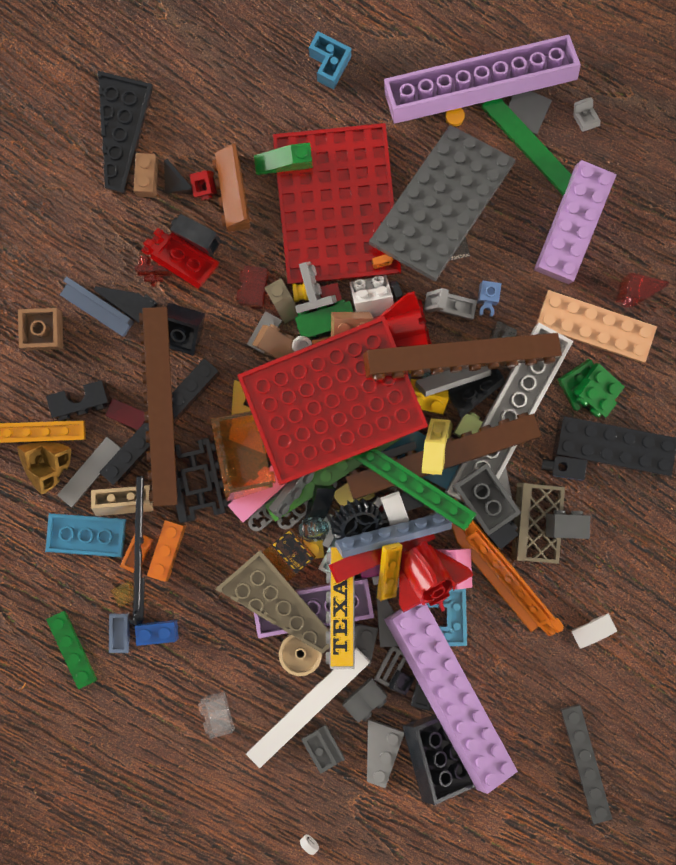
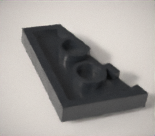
[448,368,505,418]

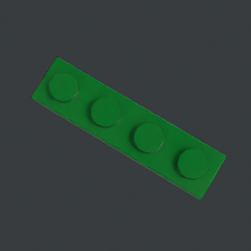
[46,610,97,690]

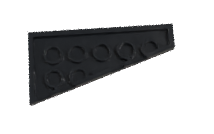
[97,70,153,194]

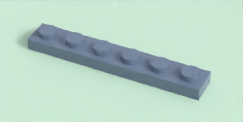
[335,513,452,558]

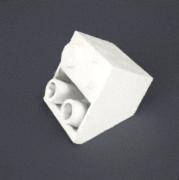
[349,275,394,317]

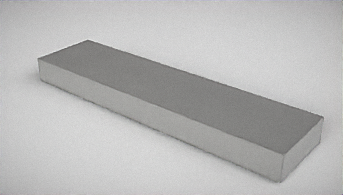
[415,367,491,397]
[57,437,121,508]

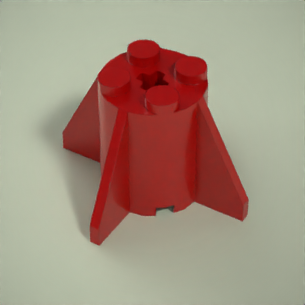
[373,291,432,347]
[399,541,473,613]

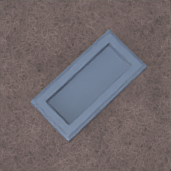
[109,613,130,653]

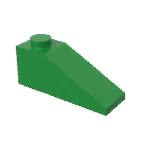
[254,142,313,175]

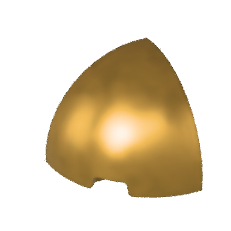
[17,442,71,495]

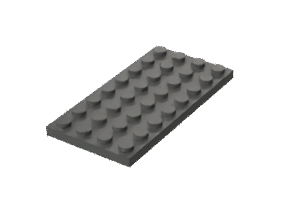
[369,125,516,282]

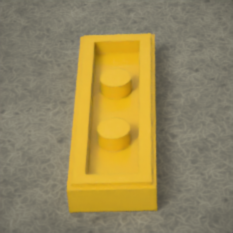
[376,542,403,601]

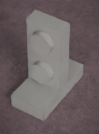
[295,261,337,313]
[424,288,477,320]

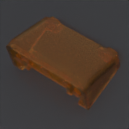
[211,411,276,501]

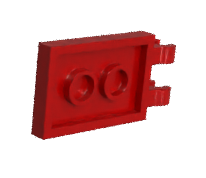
[141,228,220,289]

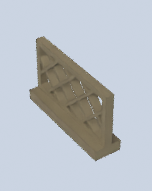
[511,483,565,564]

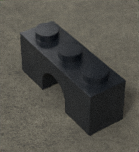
[46,380,111,421]

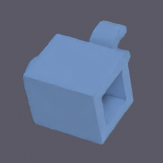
[477,281,502,317]

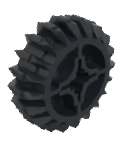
[330,498,383,540]

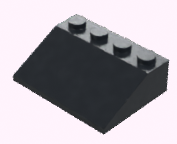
[403,715,475,805]

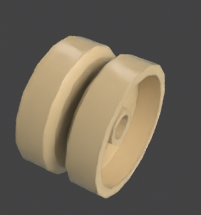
[279,634,322,676]

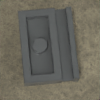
[301,724,345,774]

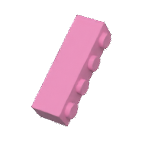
[228,465,287,522]

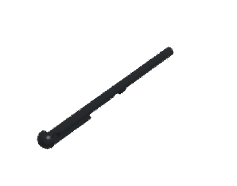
[129,476,145,626]

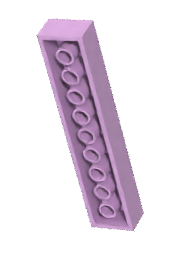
[384,35,581,124]
[384,603,518,794]

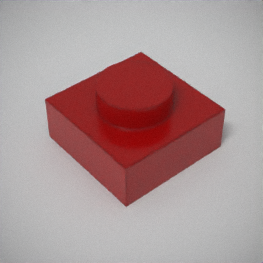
[321,283,342,306]

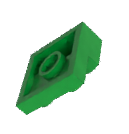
[573,363,625,418]

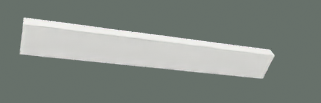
[246,647,370,768]

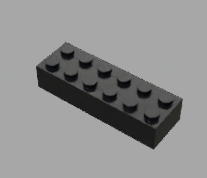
[552,416,676,477]

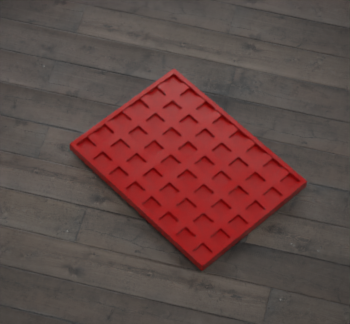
[273,123,401,285]

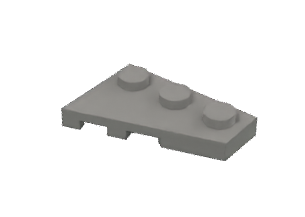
[367,719,404,788]

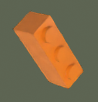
[147,519,187,582]

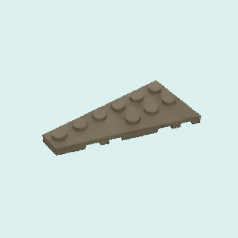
[215,550,330,654]

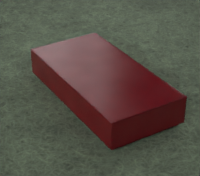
[105,399,145,430]

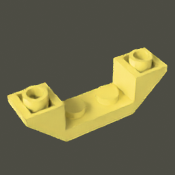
[422,418,453,475]

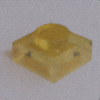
[111,581,134,607]

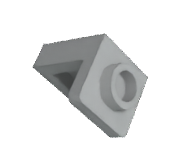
[573,97,601,132]

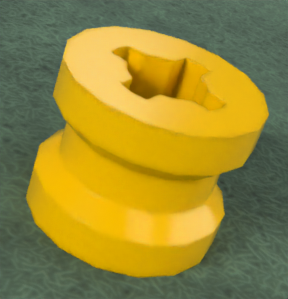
[292,282,309,303]

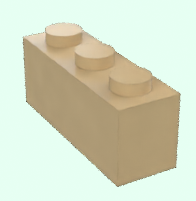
[91,485,154,516]

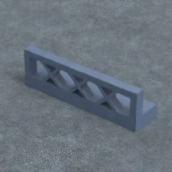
[60,276,134,337]

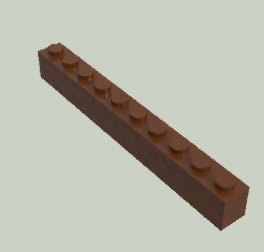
[139,307,178,506]
[363,333,562,380]
[346,412,542,500]

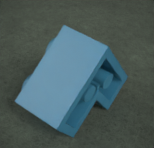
[309,31,351,90]

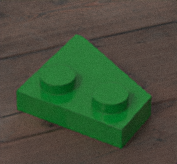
[557,359,594,411]

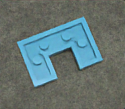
[427,588,467,646]

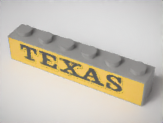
[326,547,355,669]

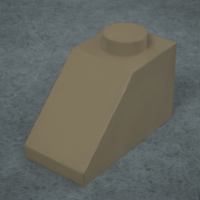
[265,278,299,324]

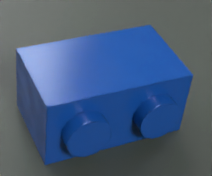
[135,620,179,646]

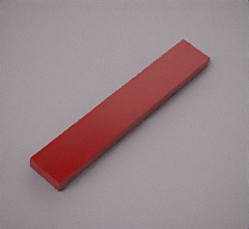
[328,534,436,584]

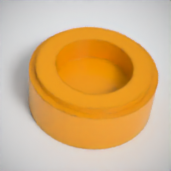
[445,108,465,127]

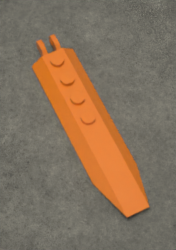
[452,498,563,636]

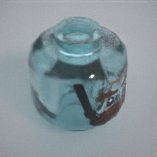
[299,516,329,543]

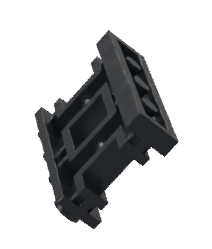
[175,438,229,523]

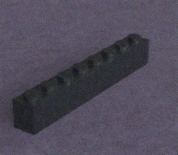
[99,358,221,485]

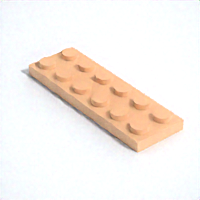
[536,290,657,363]

